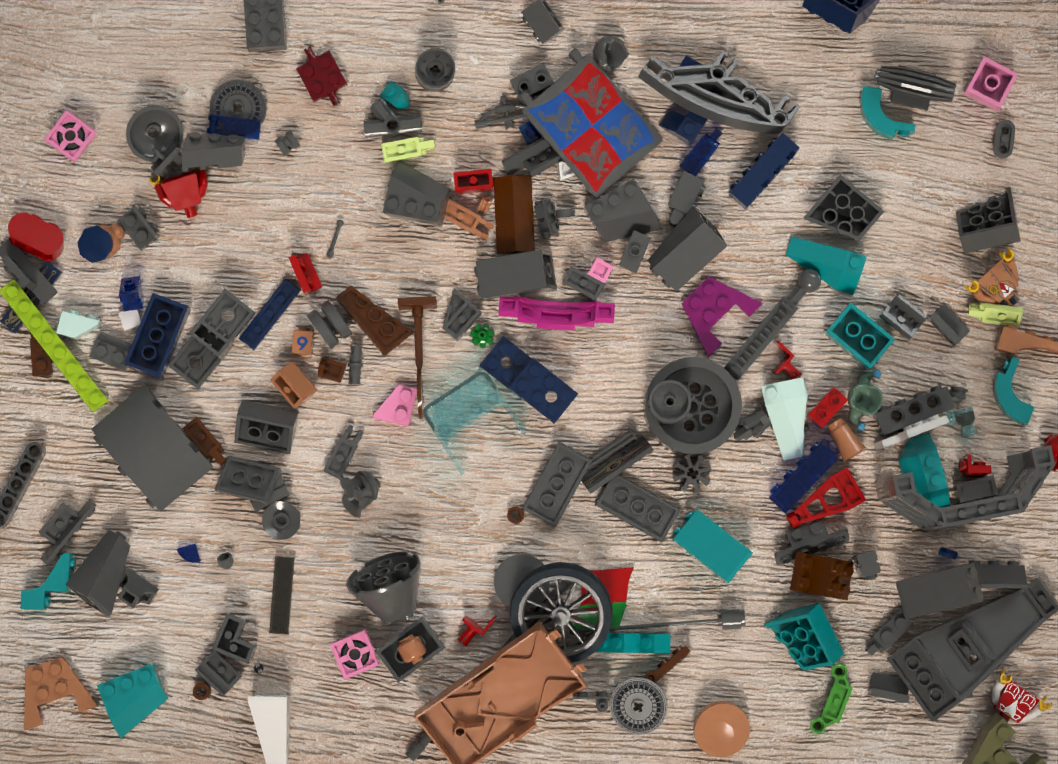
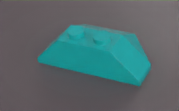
[898,433,950,508]

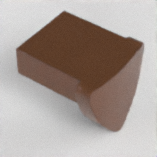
[318,356,347,383]

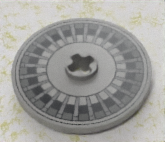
[610,677,668,735]

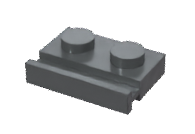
[89,331,132,371]
[195,650,243,696]

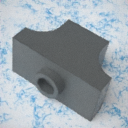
[619,230,651,273]
[118,567,159,609]

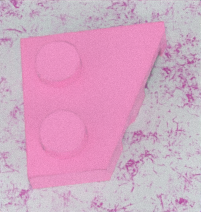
[373,385,417,427]

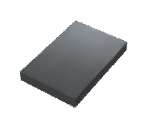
[215,456,282,504]

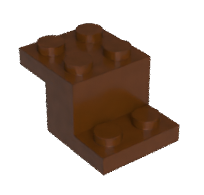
[790,552,854,600]

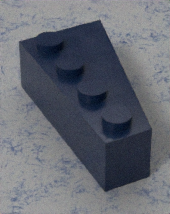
[729,133,800,210]

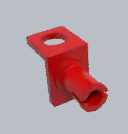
[772,340,802,380]
[457,614,498,646]

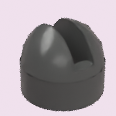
[217,552,234,569]

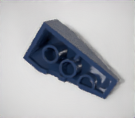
[659,75,720,146]

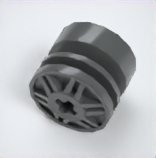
[415,48,455,92]

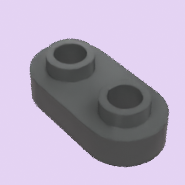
[993,120,1015,159]

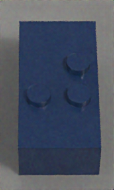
[124,293,191,381]

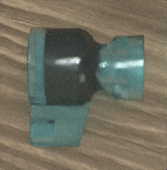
[945,407,977,437]

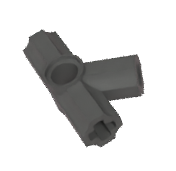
[364,98,422,138]

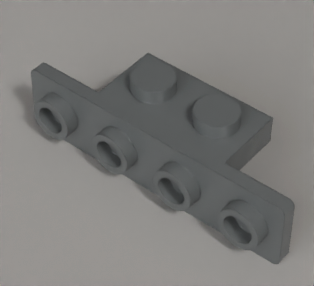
[502,138,562,177]
[0,239,58,304]
[39,499,96,565]
[774,519,849,565]

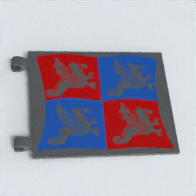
[518,48,663,199]

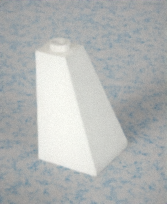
[248,695,290,764]

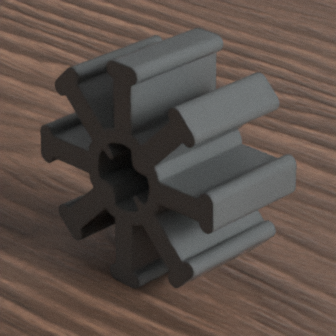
[673,455,712,493]

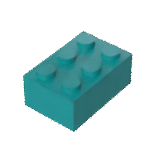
[824,303,895,370]

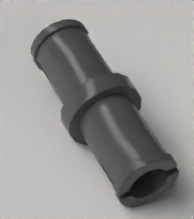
[348,346,363,385]

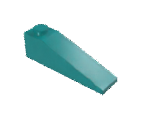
[786,236,867,295]

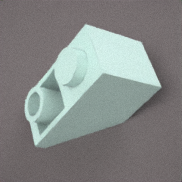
[56,309,102,340]

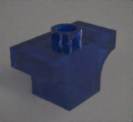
[119,276,144,311]

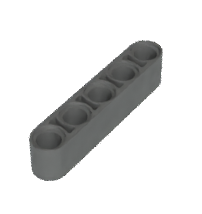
[0,442,46,528]

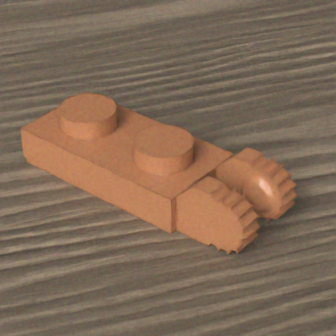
[444,199,494,240]

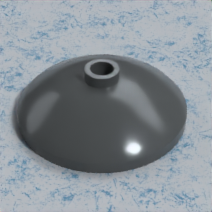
[126,105,183,162]

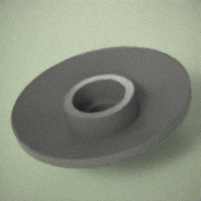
[262,501,301,540]

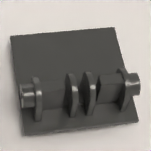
[572,691,612,712]

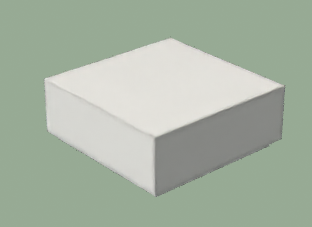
[118,307,141,331]

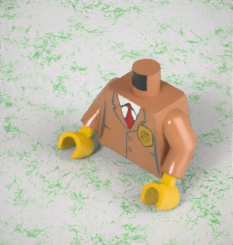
[964,247,1020,306]

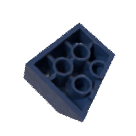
[802,0,880,34]

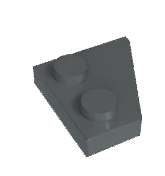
[442,288,482,341]

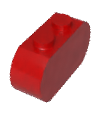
[8,212,64,261]

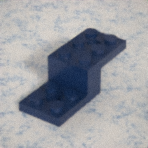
[479,336,578,424]

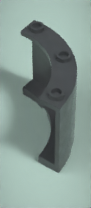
[91,385,213,512]

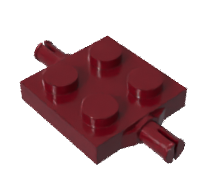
[296,46,348,107]

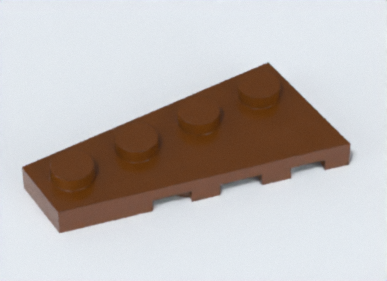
[336,285,414,357]

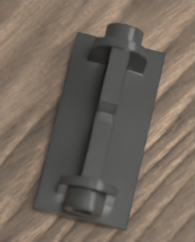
[534,199,560,239]

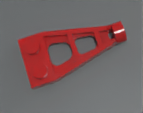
[786,467,866,529]

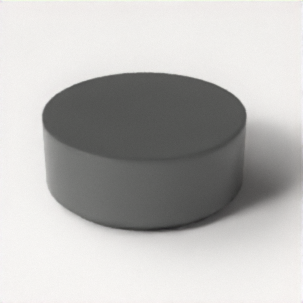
[555,209,575,218]

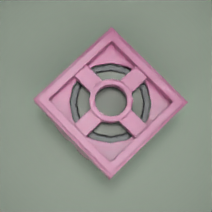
[44,109,98,163]
[330,629,380,680]

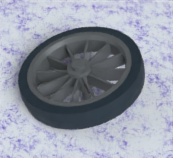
[510,562,613,663]

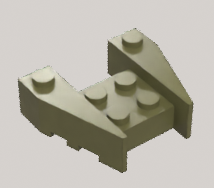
[962,712,1047,764]

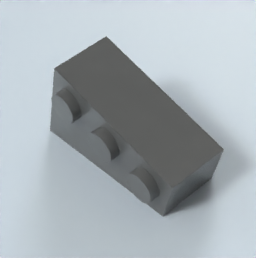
[182,132,245,172]

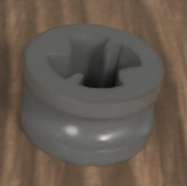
[950,386,968,399]

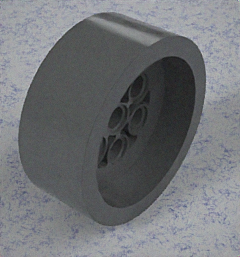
[643,357,742,456]

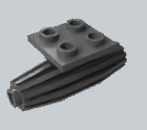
[874,65,956,111]

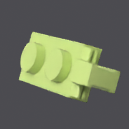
[381,137,436,163]
[968,303,1023,327]

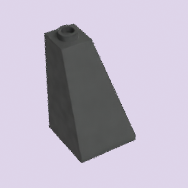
[65,530,130,617]

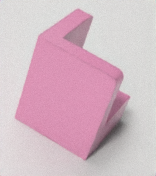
[588,258,614,283]

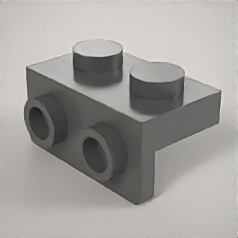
[879,294,928,340]

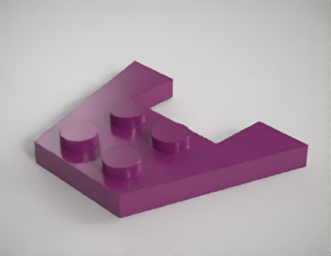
[681,276,763,358]

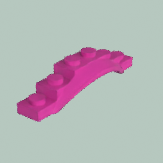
[499,296,615,331]

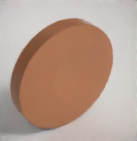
[693,701,750,757]

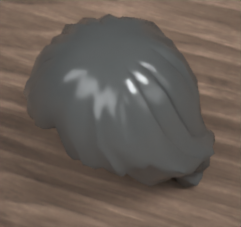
[593,35,629,72]

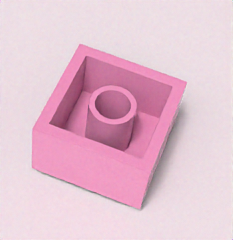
[963,56,1018,112]

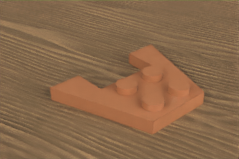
[24,657,98,730]

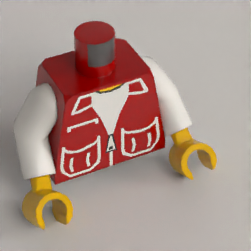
[992,669,1053,723]

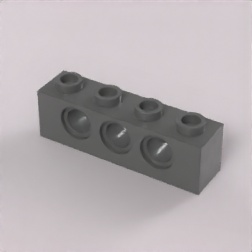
[873,385,956,436]

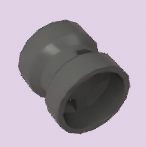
[274,130,300,156]

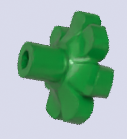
[470,324,495,348]

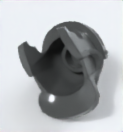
[340,471,381,518]

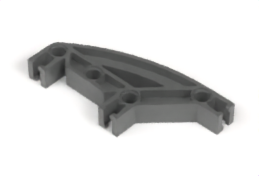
[638,50,801,134]

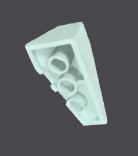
[761,377,808,461]

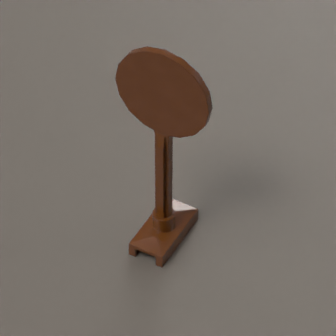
[398,296,437,419]

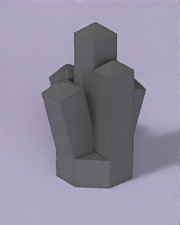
[734,409,772,441]

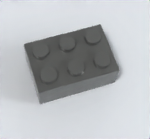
[244,0,287,53]
[375,616,446,683]

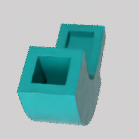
[860,86,916,140]
[993,357,1035,426]

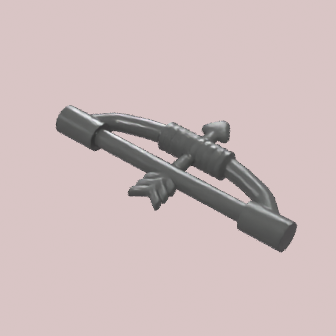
[475,96,526,130]

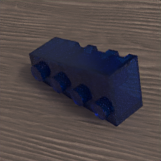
[769,438,841,514]

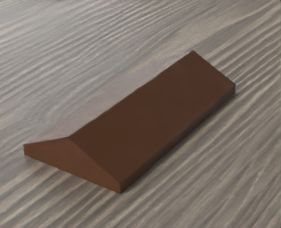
[493,175,535,254]

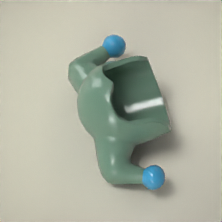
[847,370,883,431]

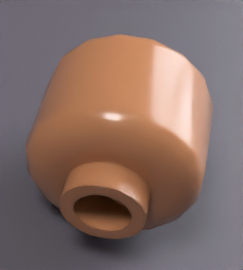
[397,634,426,665]

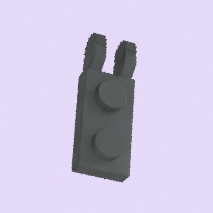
[323,424,364,480]

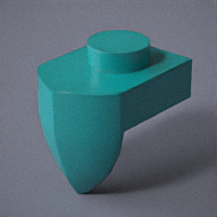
[379,81,410,109]

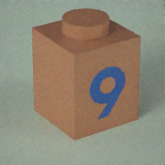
[292,327,314,356]

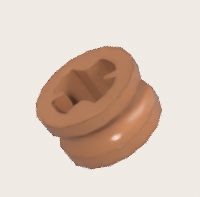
[477,195,493,214]

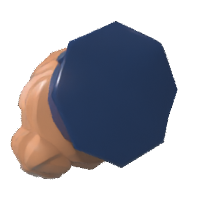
[77,224,125,263]

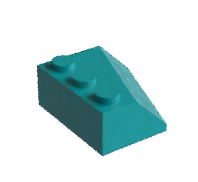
[764,603,844,671]

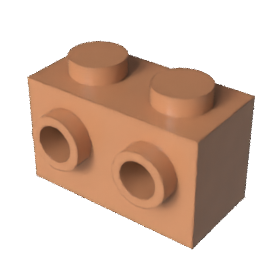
[270,361,317,409]

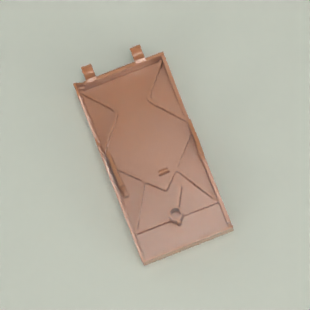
[415,621,587,764]

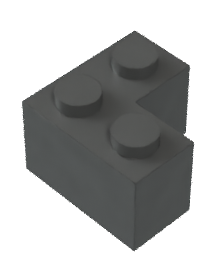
[212,613,257,664]

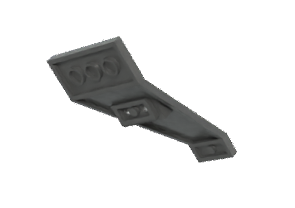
[887,577,1058,722]

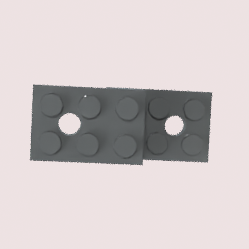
[168,289,256,390]

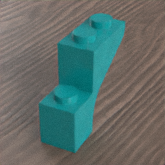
[20,553,76,610]
[596,633,671,653]

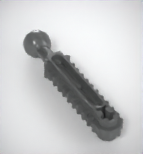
[724,269,821,380]

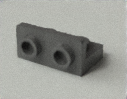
[118,205,159,251]

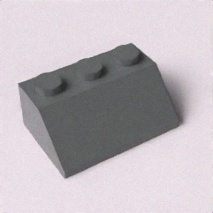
[234,400,298,454]
[963,560,1028,589]

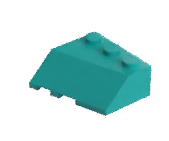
[97,663,168,738]

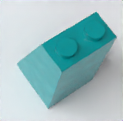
[672,509,753,583]

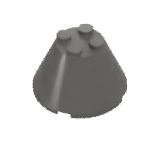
[346,551,421,625]

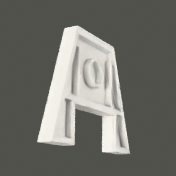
[874,414,949,451]

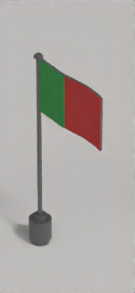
[570,567,746,635]

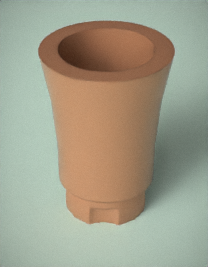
[827,418,866,462]

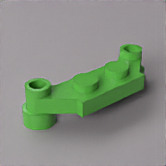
[810,664,853,734]

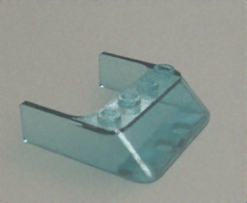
[423,372,526,475]

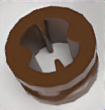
[507,506,524,524]
[193,683,211,700]

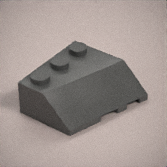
[383,161,451,226]
[803,174,885,241]
[584,178,662,243]
[956,188,1021,254]

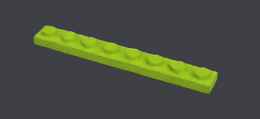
[0,279,108,413]

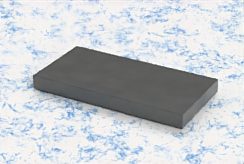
[522,442,592,527]
[595,474,681,543]

